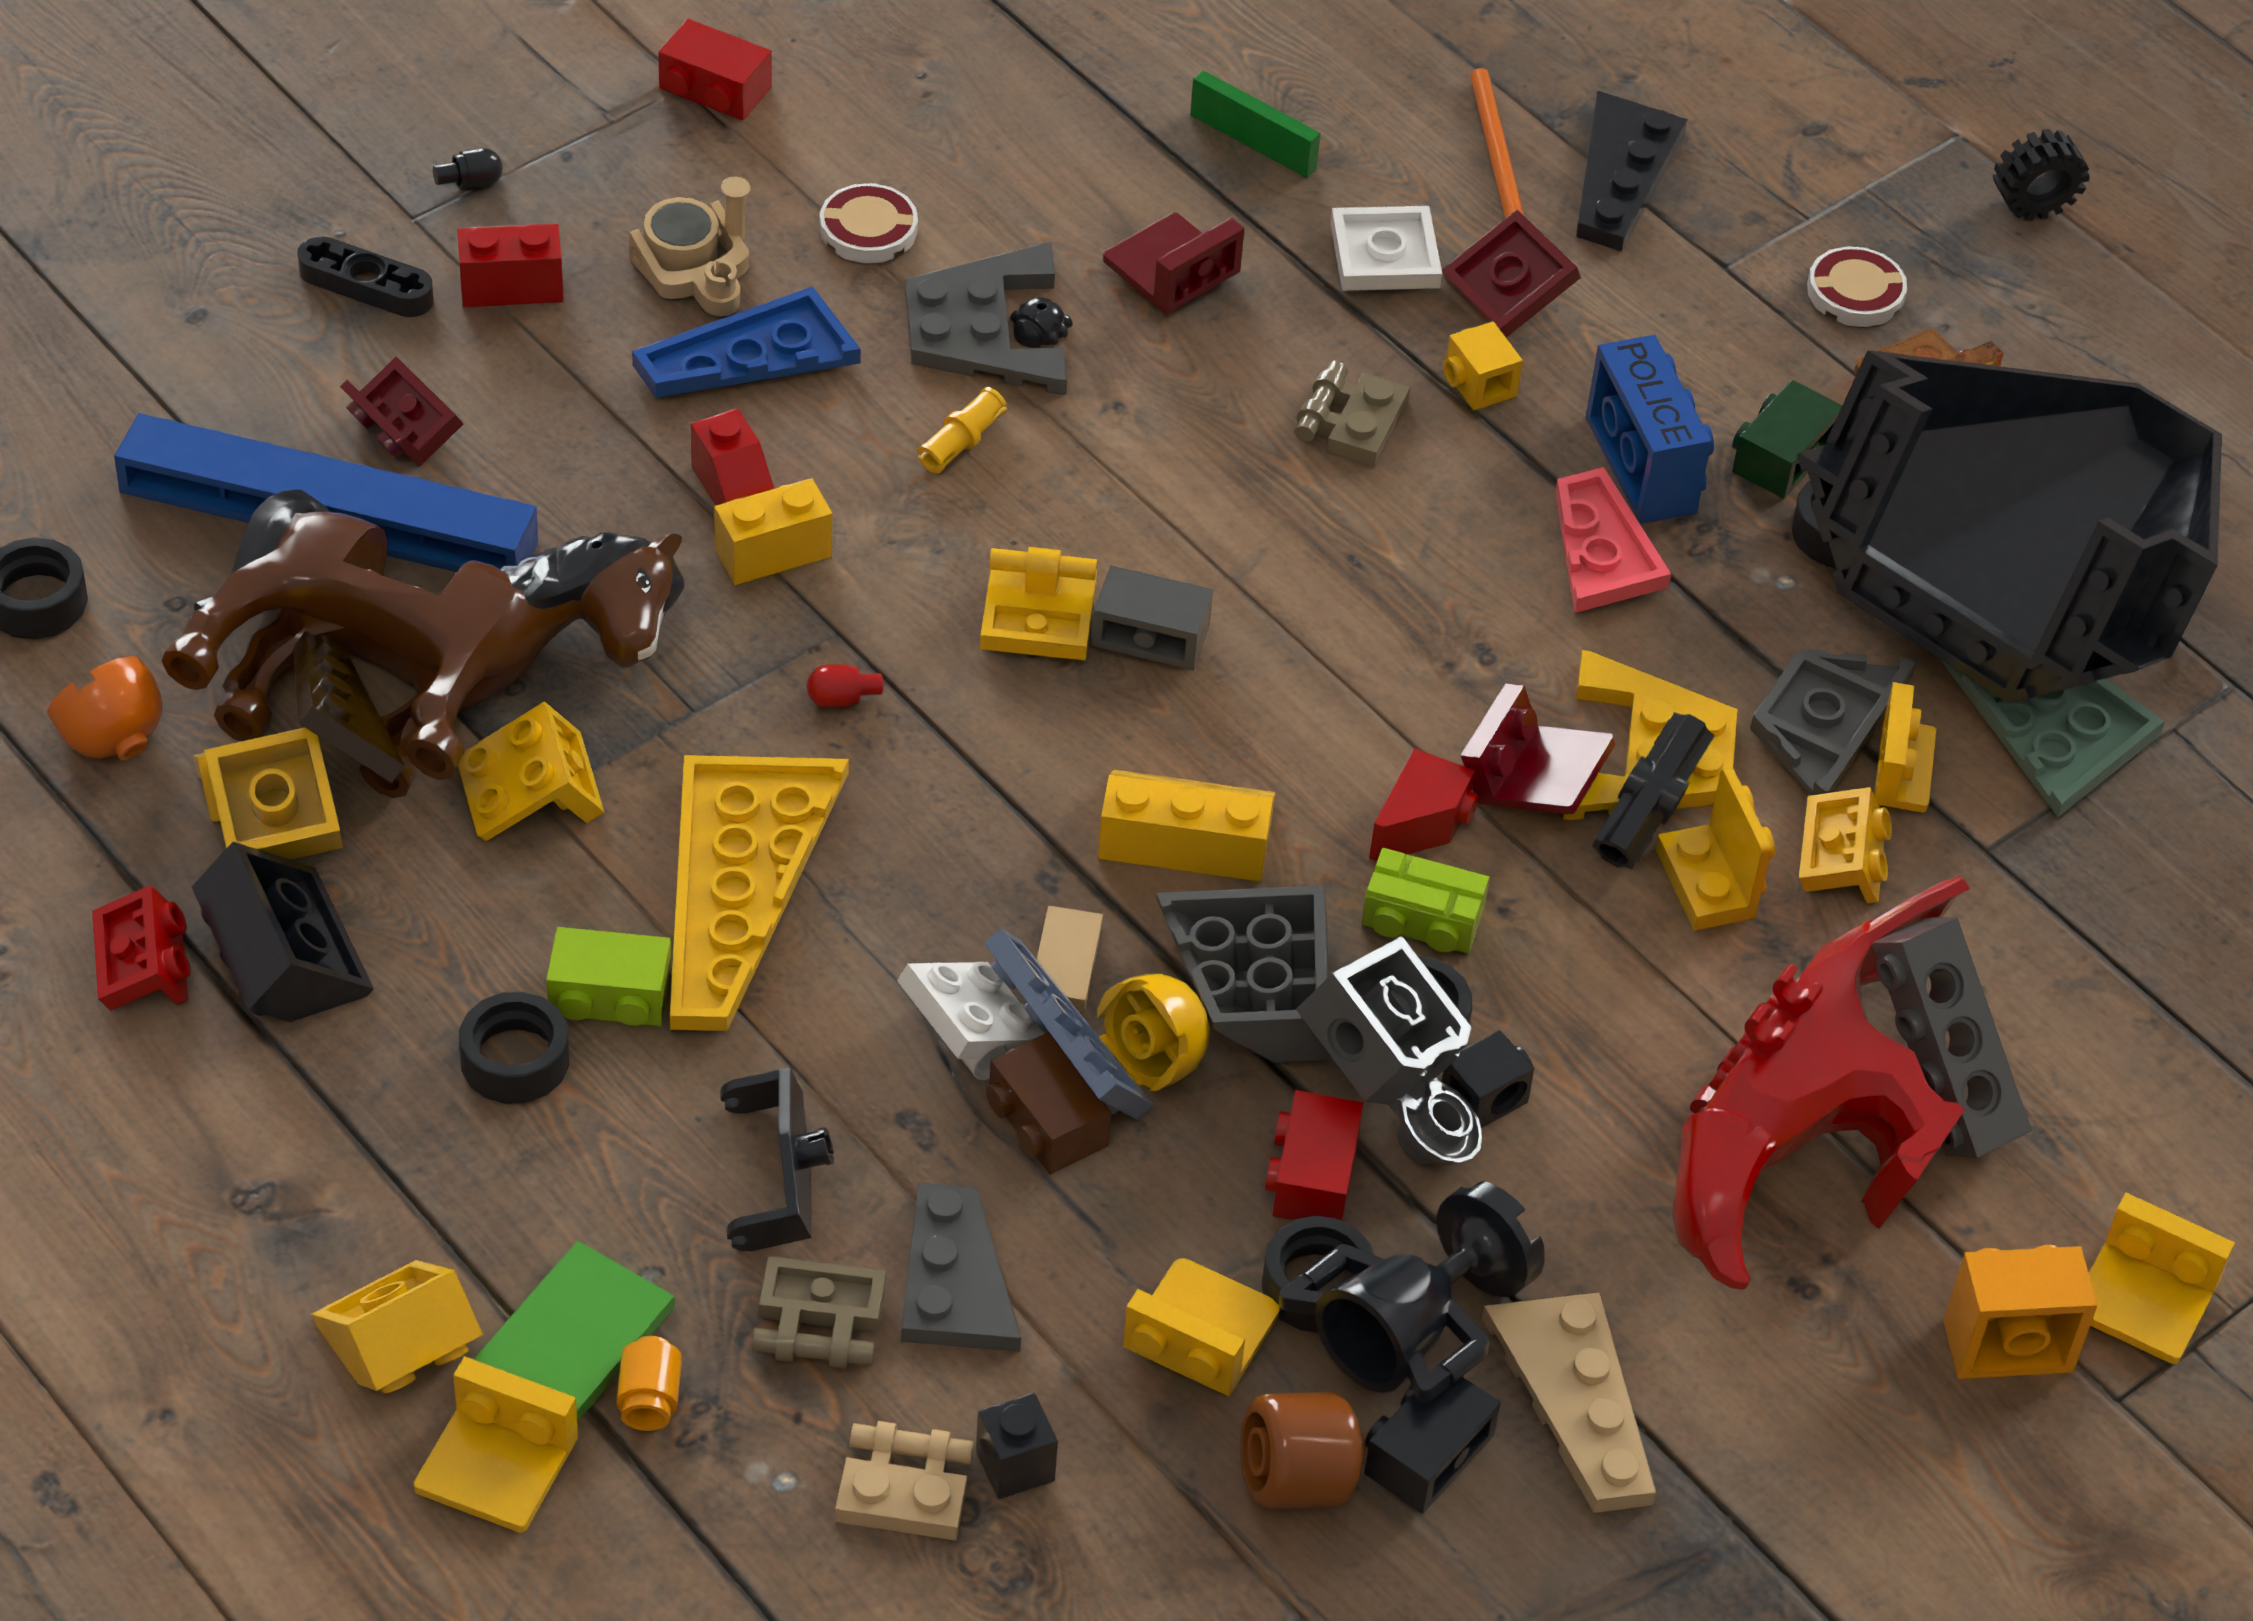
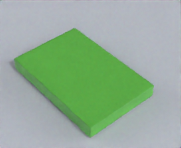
[473,1240,675,1423]

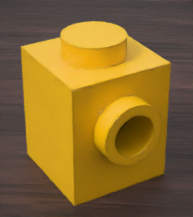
[1443,321,1523,411]

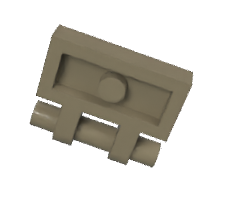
[1295,360,1410,467]
[752,1256,886,1369]

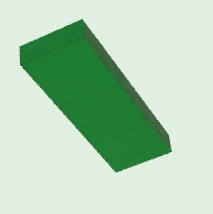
[1190,70,1321,178]

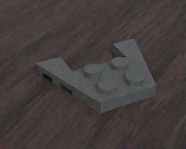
[905,243,1067,394]

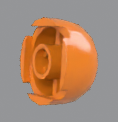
[47,656,163,760]

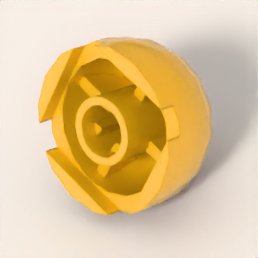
[1097,974,1210,1091]

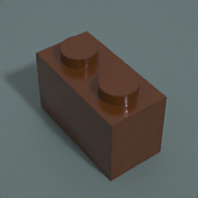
[986,1032,1111,1175]

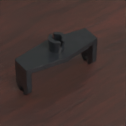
[720,1067,834,1251]

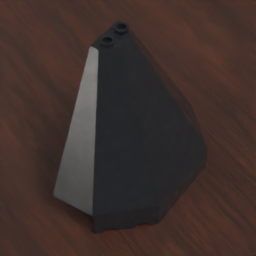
[1797,350,2222,704]

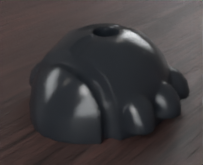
[1010,297,1073,348]

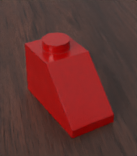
[691,408,774,506]
[1369,748,1479,861]

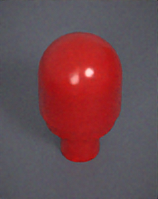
[806,664,883,708]

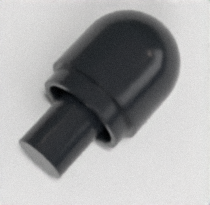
[433,148,503,190]

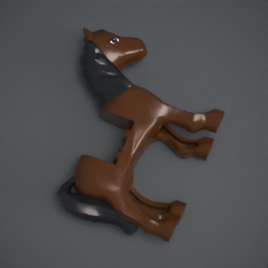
[161,489,684,798]

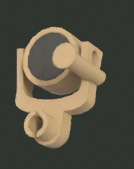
[629,176,751,316]

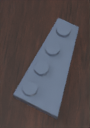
[984,928,1154,1120]

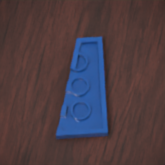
[632,286,861,398]

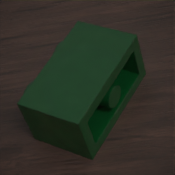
[1732,379,1842,499]

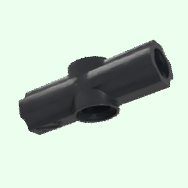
[1592,712,1715,870]

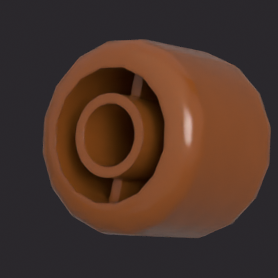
[1240,1392,1365,1509]

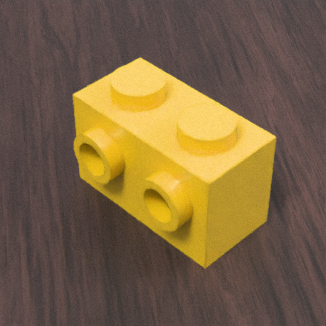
[714,478,833,586]

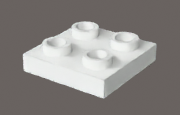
[897,962,1045,1080]

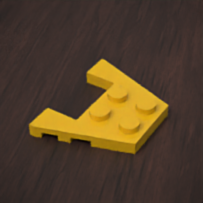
[1563,650,1738,820]

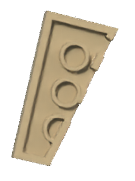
[1482,1293,1656,1513]

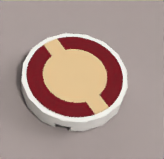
[819,183,918,264]
[1807,246,1907,327]

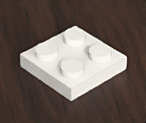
[1330,206,1442,291]

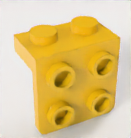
[1123,1258,1280,1397]

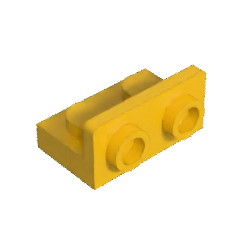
[1874,682,1937,813]
[1799,787,1892,904]

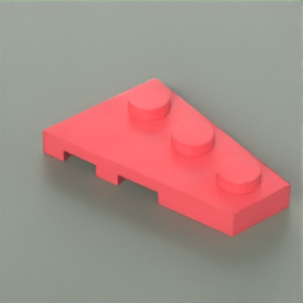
[1555,467,1671,613]

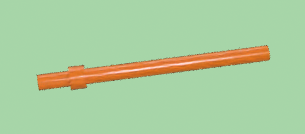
[1470,68,1524,218]

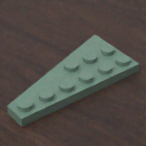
[1940,659,2165,817]

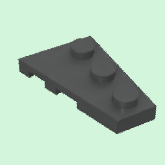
[901,1182,1021,1352]

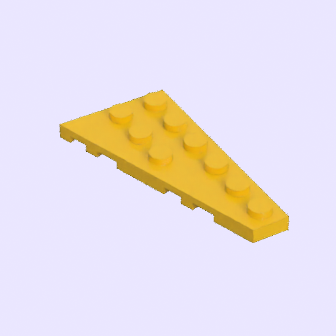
[670,755,849,1031]

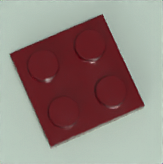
[1441,209,1581,338]

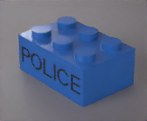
[1585,335,1714,524]

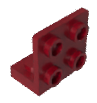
[1103,212,1245,315]
[1460,684,1616,814]

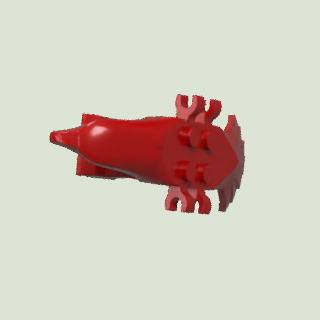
[1672,875,1970,1290]

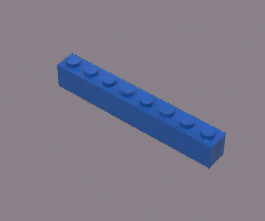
[114,413,539,572]

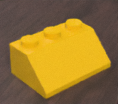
[1098,770,1275,882]

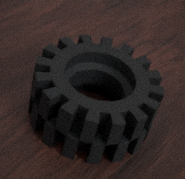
[1993,129,2090,221]

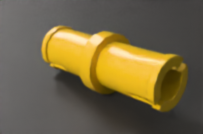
[916,387,1008,474]

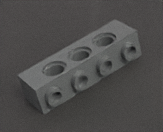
[1872,917,2032,1158]

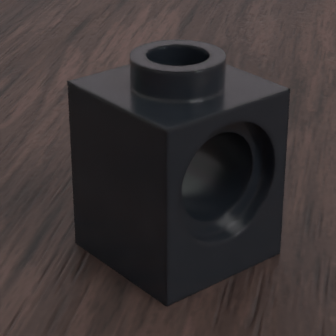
[1441,1030,1535,1128]

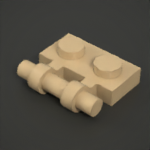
[835,1421,974,1541]

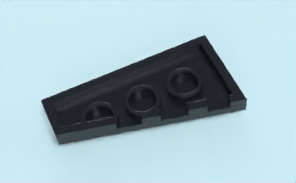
[1576,91,1688,252]

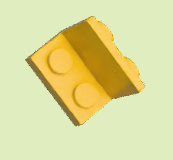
[458,701,605,841]
[1655,768,1775,931]
[2089,1193,2235,1365]
[414,1356,578,1533]

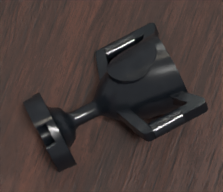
[1279,1181,1545,1403]

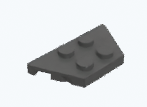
[1750,649,1916,795]

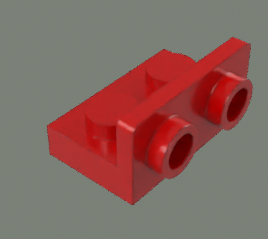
[92,885,191,1011]

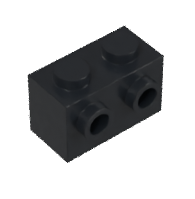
[1364,1377,1501,1514]

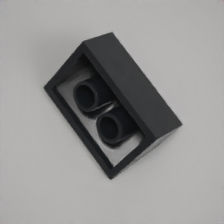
[192,842,374,1022]

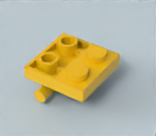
[980,547,1097,661]

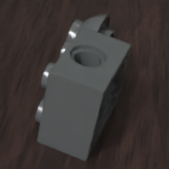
[1296,936,1483,1165]

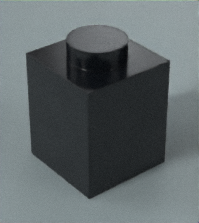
[976,1393,1058,1500]

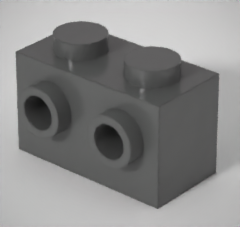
[1091,565,1213,670]

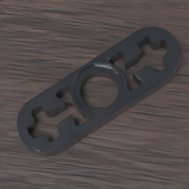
[297,236,434,317]

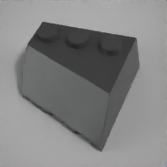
[1156,885,1331,1063]

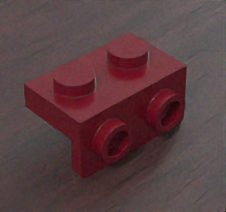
[340,356,464,467]

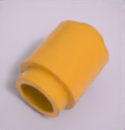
[616,1336,682,1431]

